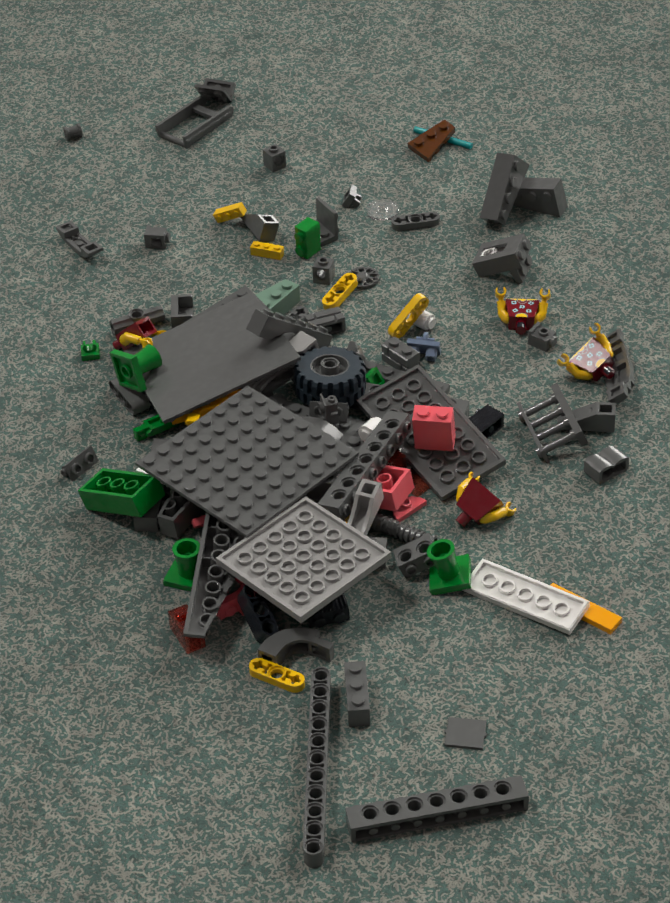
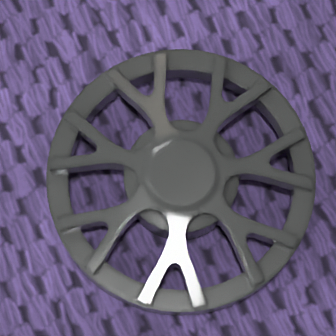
[349,266,379,289]

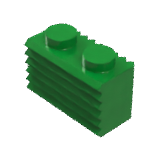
[294,217,321,259]

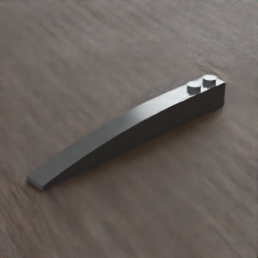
[183,512,245,638]

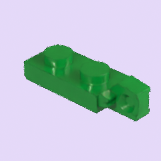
[133,415,183,441]

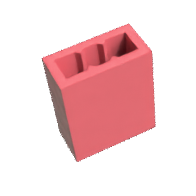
[412,405,456,451]

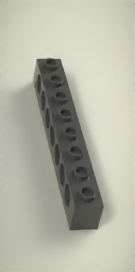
[318,410,412,521]
[345,775,529,842]

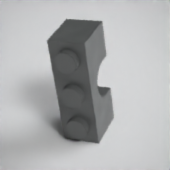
[344,661,370,727]

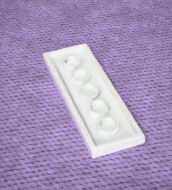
[462,558,590,635]

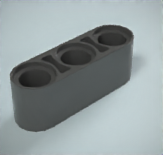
[109,378,150,416]

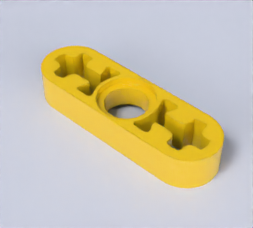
[322,273,358,310]
[388,293,429,339]
[249,658,305,693]

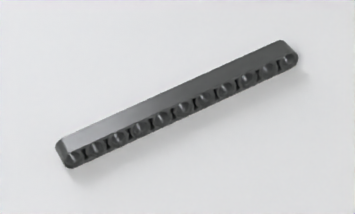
[303,667,331,868]

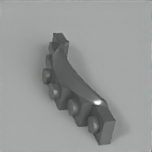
[605,328,635,404]

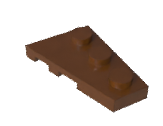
[407,119,455,162]

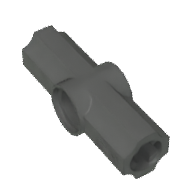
[109,305,165,335]

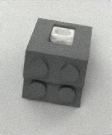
[472,233,532,284]

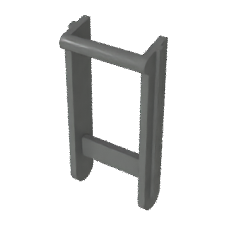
[155,95,234,149]

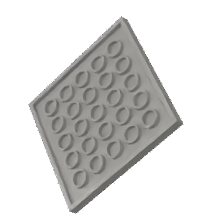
[216,496,392,623]

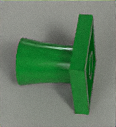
[109,344,162,392]
[163,538,200,592]
[427,539,471,595]

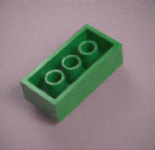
[78,468,165,517]

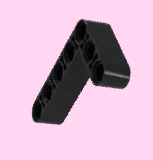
[237,585,278,644]

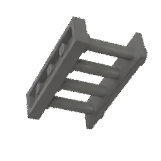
[517,383,588,463]

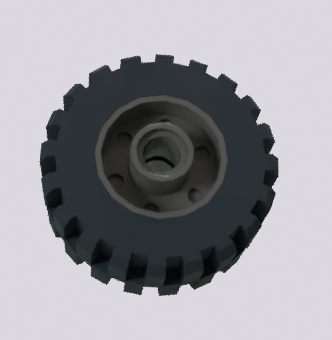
[294,346,366,407]

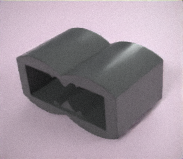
[584,446,629,484]

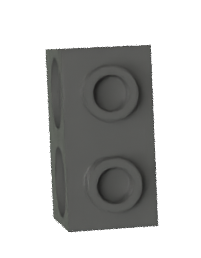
[393,533,434,578]

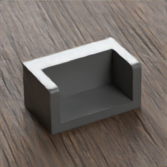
[171,294,194,328]

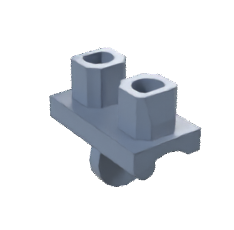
[407,332,441,362]

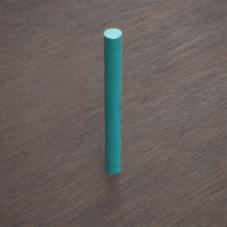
[413,126,473,149]

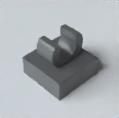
[342,185,362,208]

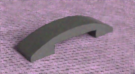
[56,221,104,257]

